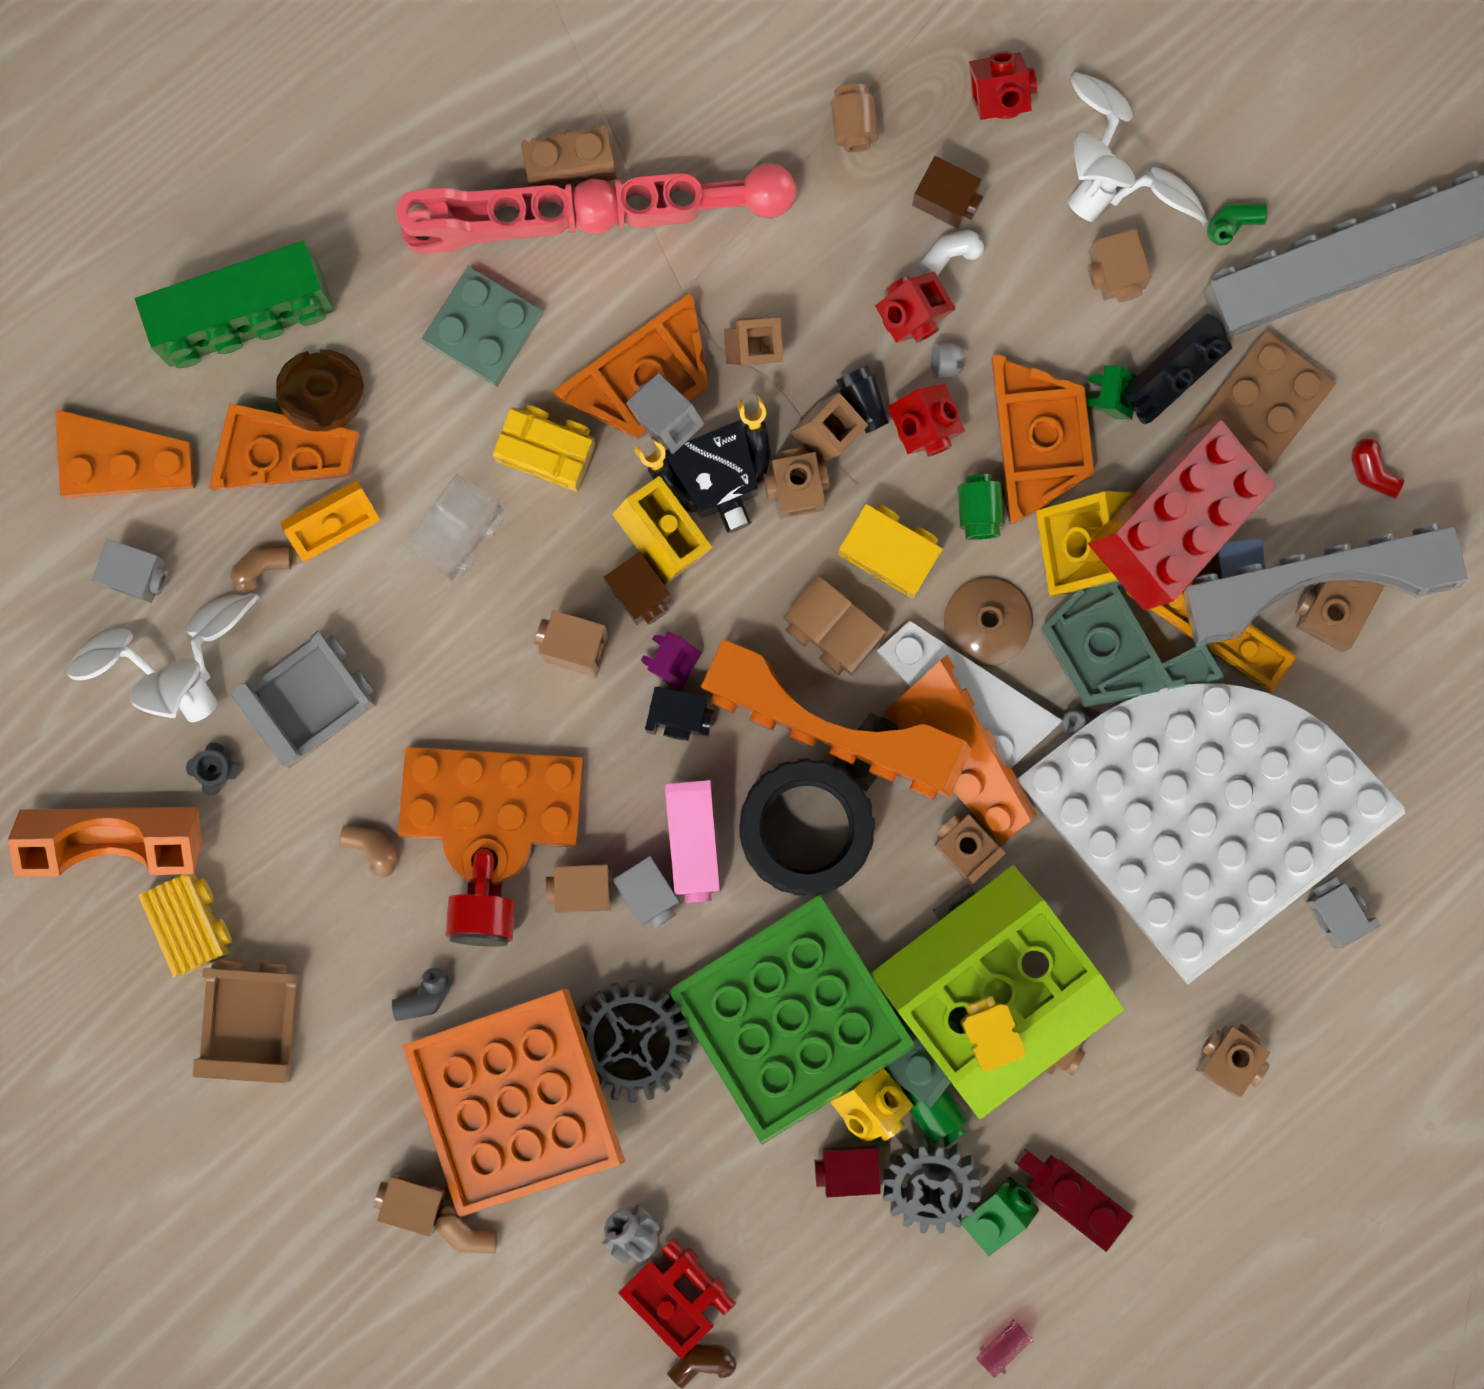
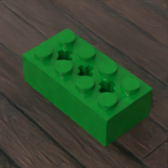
[134,240,335,369]

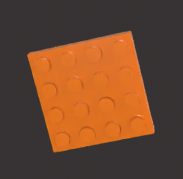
[402,988,626,1218]

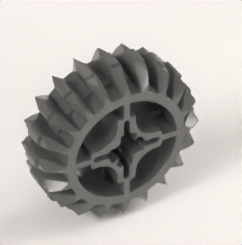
[579,980,693,1103]

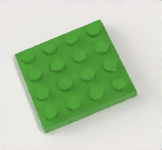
[668,895,916,1145]

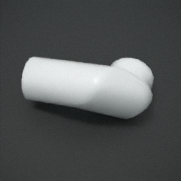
[919,229,985,276]

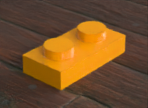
[280,480,380,563]

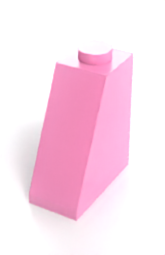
[665,780,720,903]

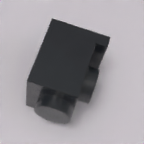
[645,686,714,741]

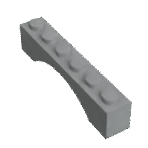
[1183,523,1468,647]

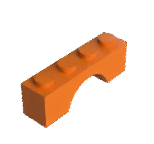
[8,807,203,877]

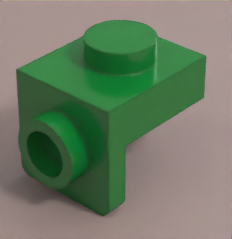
[962,1177,1039,1256]

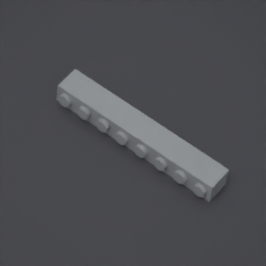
[1203,171,1484,338]

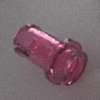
[976,1319,1034,1378]

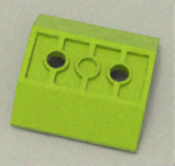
[870,865,1125,1120]

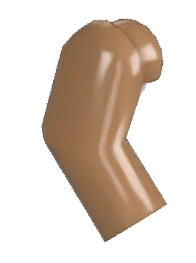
[340,825,397,877]
[436,1205,497,1254]

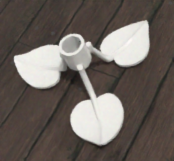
[1067,72,1208,226]
[65,593,260,722]

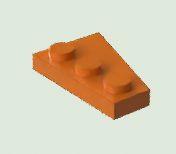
[209,403,360,491]
[55,409,195,498]

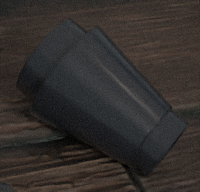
[836,365,890,434]

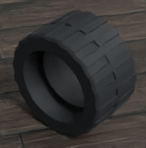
[739,758,875,896]

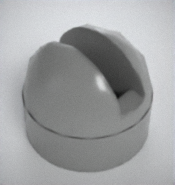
[931,342,965,378]

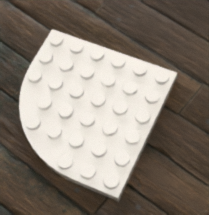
[1017,684,1405,984]

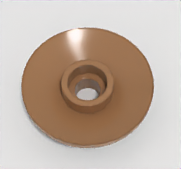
[944,578,1032,666]

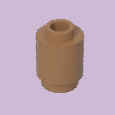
[831,83,878,152]

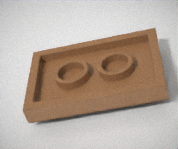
[1184,331,1336,473]

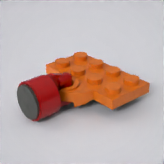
[398,747,583,947]

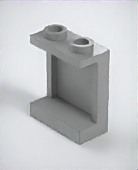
[230,631,375,768]

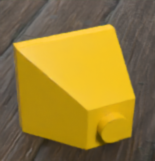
[1036,491,1135,597]

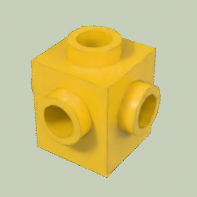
[830,1068,914,1144]

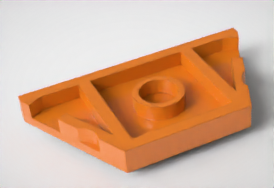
[553,293,709,440]
[991,355,1094,525]

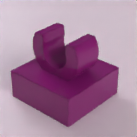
[641,631,702,691]

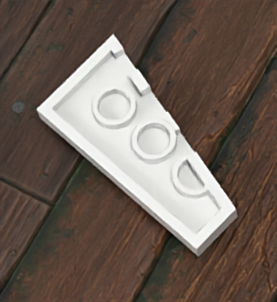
[877,621,1062,768]

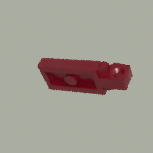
[1015,1149,1134,1252]

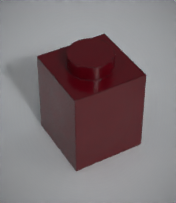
[814,1145,881,1198]

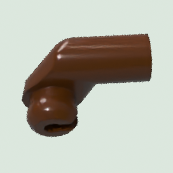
[667,1344,737,1389]

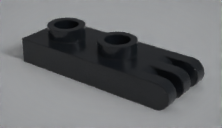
[1124,313,1232,424]

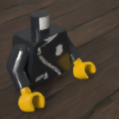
[634,396,771,533]

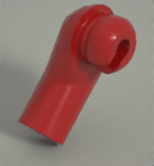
[1351,438,1405,499]

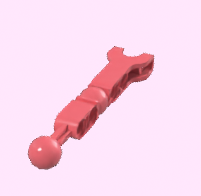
[396,162,797,254]

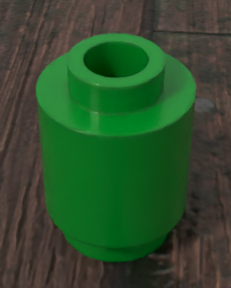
[957,474,1004,540]
[906,1088,969,1147]

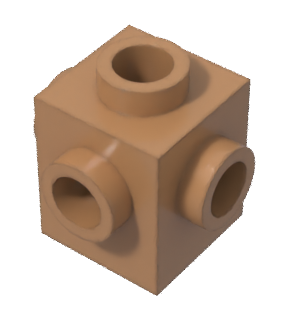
[764,448,829,519]
[1196,1024,1271,1098]

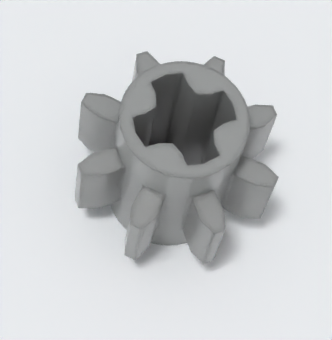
[602,1205,660,1265]

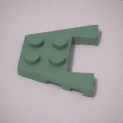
[1041,581,1224,707]

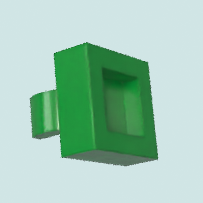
[1086,365,1137,420]

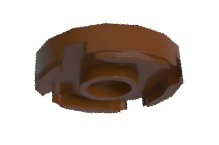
[276,349,364,431]

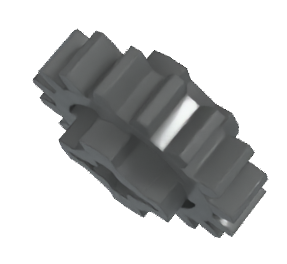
[883,1137,981,1234]

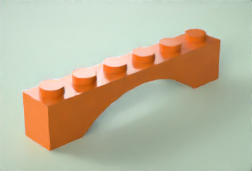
[701,639,971,800]

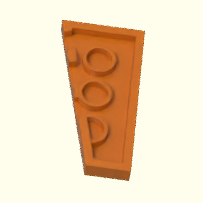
[883,655,1037,846]

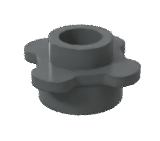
[186,742,240,796]

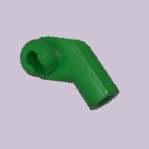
[1207,203,1267,246]

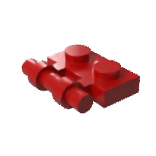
[618,1237,736,1359]

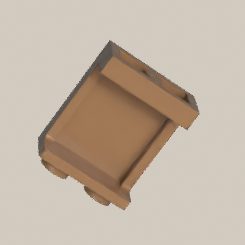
[193,960,299,1083]

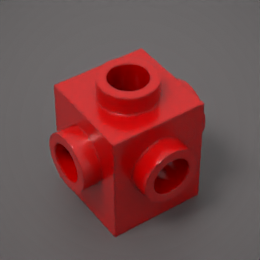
[969,51,1037,120]
[875,271,956,343]
[888,383,965,457]

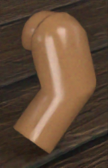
[230,547,292,593]

